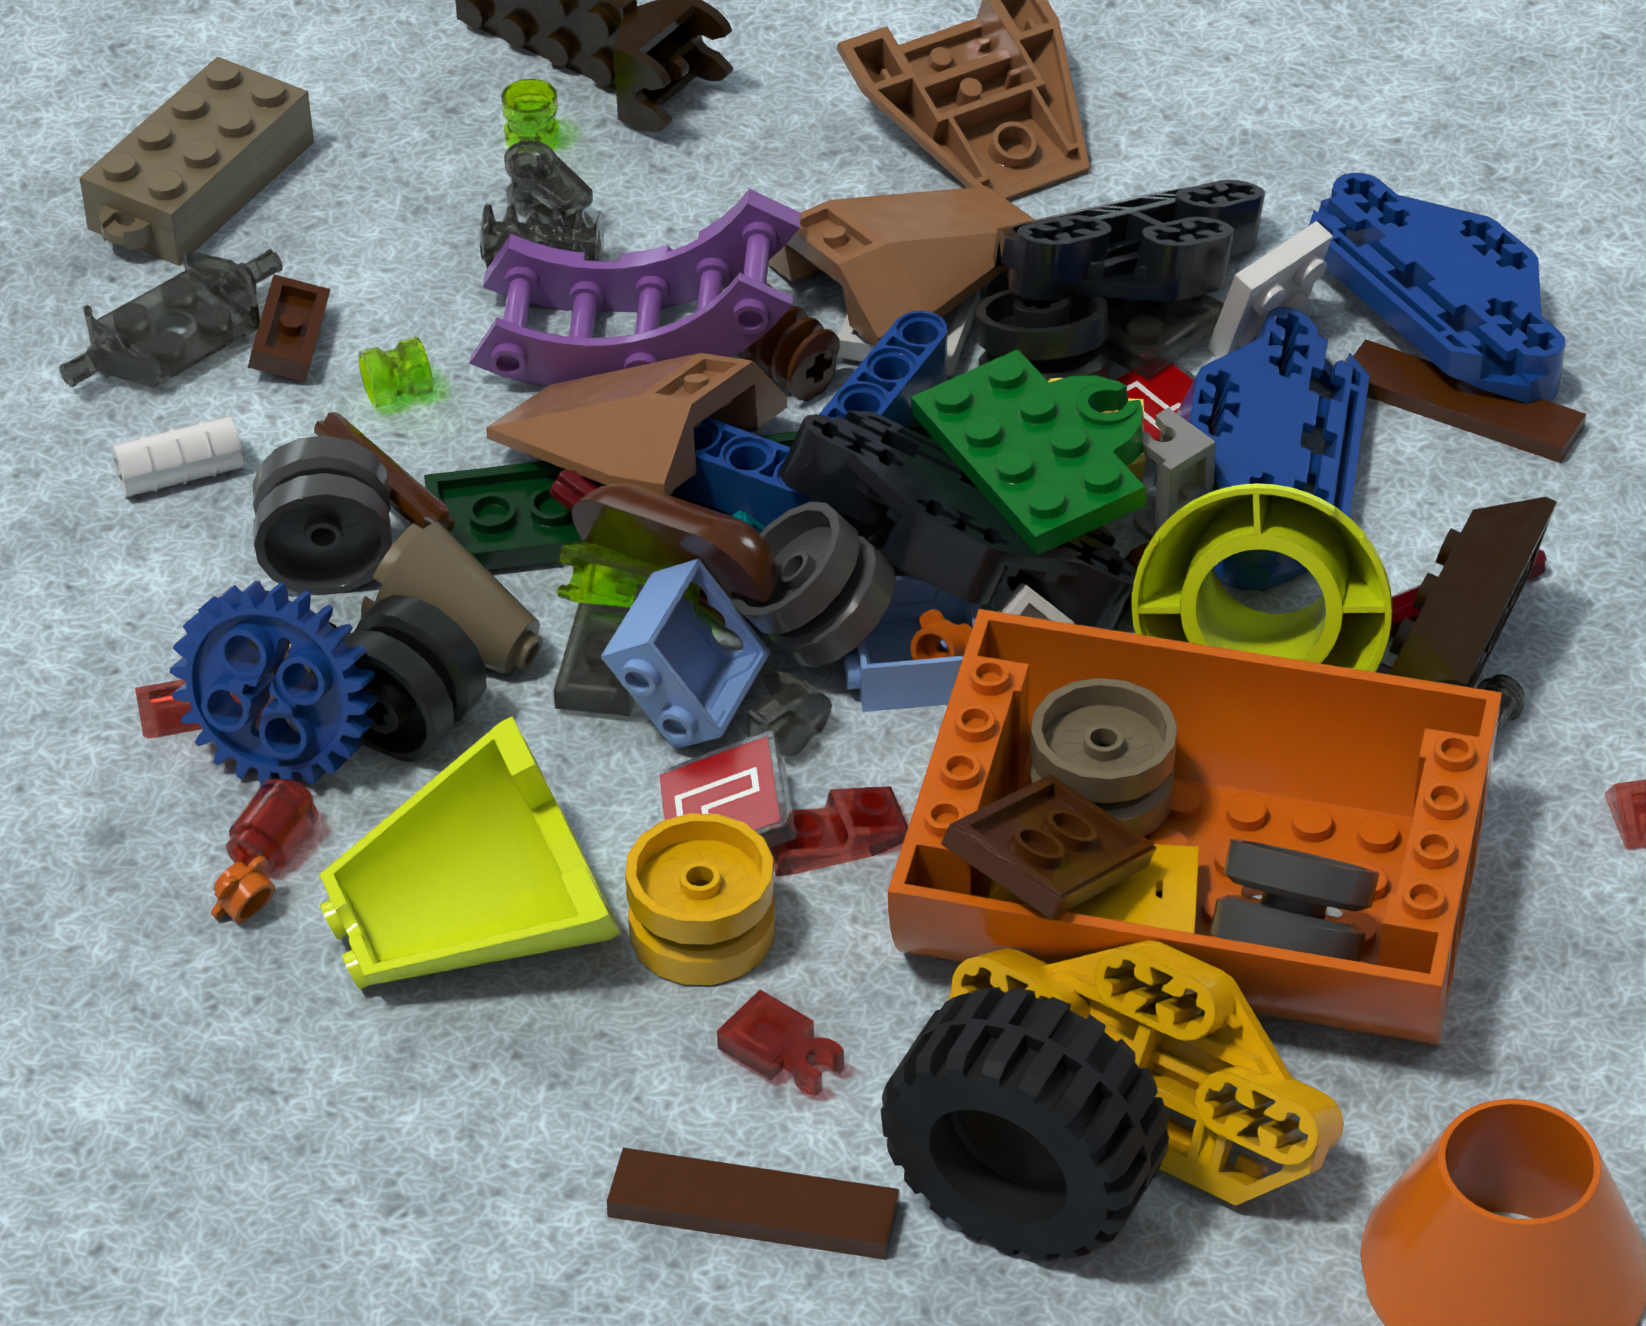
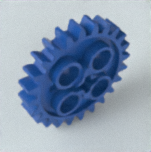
[170,581,377,789]

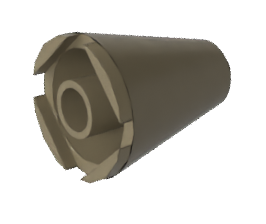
[361,517,543,675]

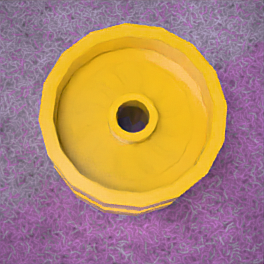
[625,813,775,985]

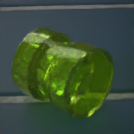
[501,79,560,156]
[358,336,434,409]

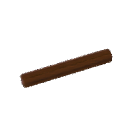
[314,412,455,531]

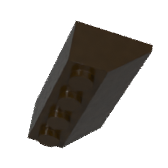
[1376,497,1557,688]

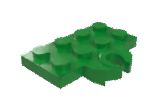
[911,349,1147,555]

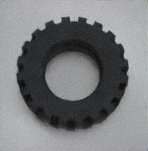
[880,987,1169,1261]

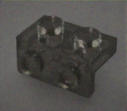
[553,584,645,716]

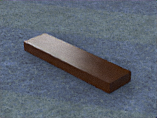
[1353,339,1586,463]
[606,1147,900,1260]

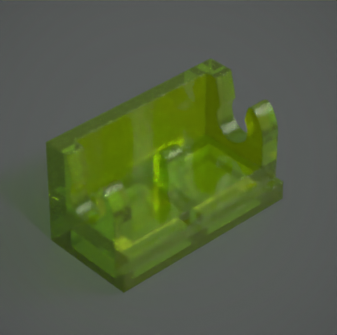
[557,541,700,615]

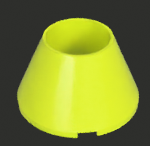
[1132,483,1393,672]

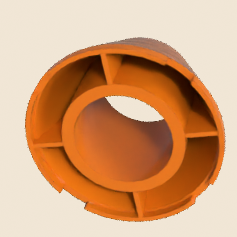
[1360,1099,1646,1326]

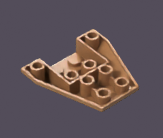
[769,186,1036,345]
[486,353,787,495]

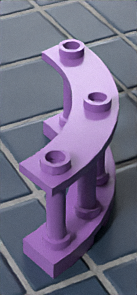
[469,189,801,387]

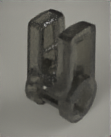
[504,141,594,244]

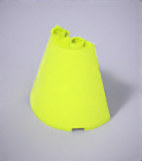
[319,716,621,990]

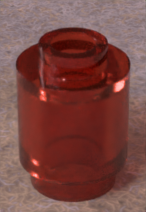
[226,779,318,876]

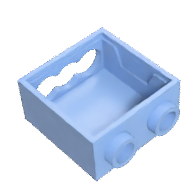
[601,558,771,749]
[844,575,981,712]

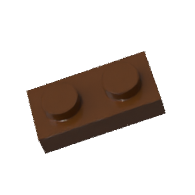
[248,274,331,382]

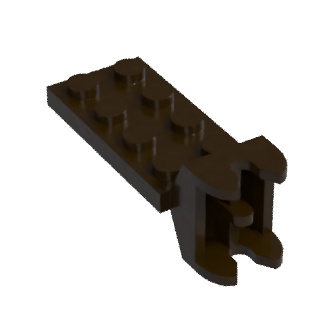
[455,0,733,132]

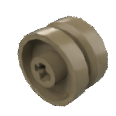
[1029,678,1178,837]

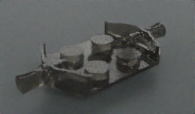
[59,249,283,388]

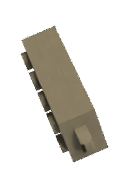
[79,56,314,266]

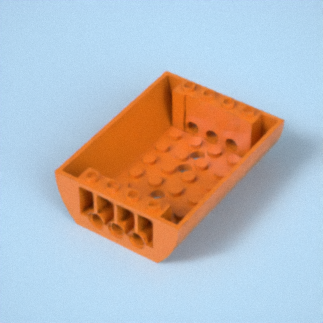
[888,609,1502,1046]

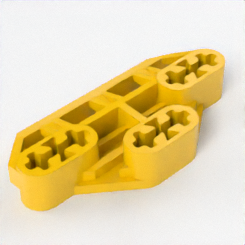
[948,940,1344,1206]

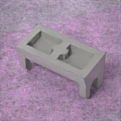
[1134,408,1216,541]

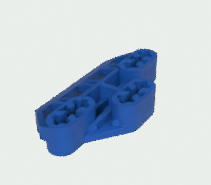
[1309,173,1566,404]
[1177,306,1370,592]

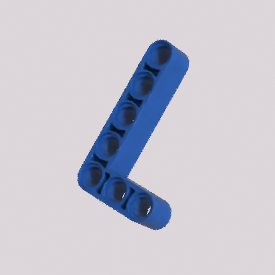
[674,311,947,527]

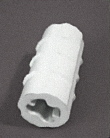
[111,415,244,497]

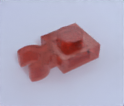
[717,989,844,1096]

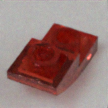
[758,786,908,876]

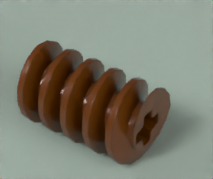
[738,283,840,401]

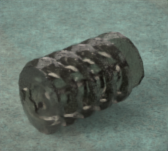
[480,203,604,268]

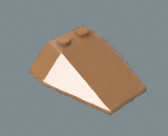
[837,0,1090,201]

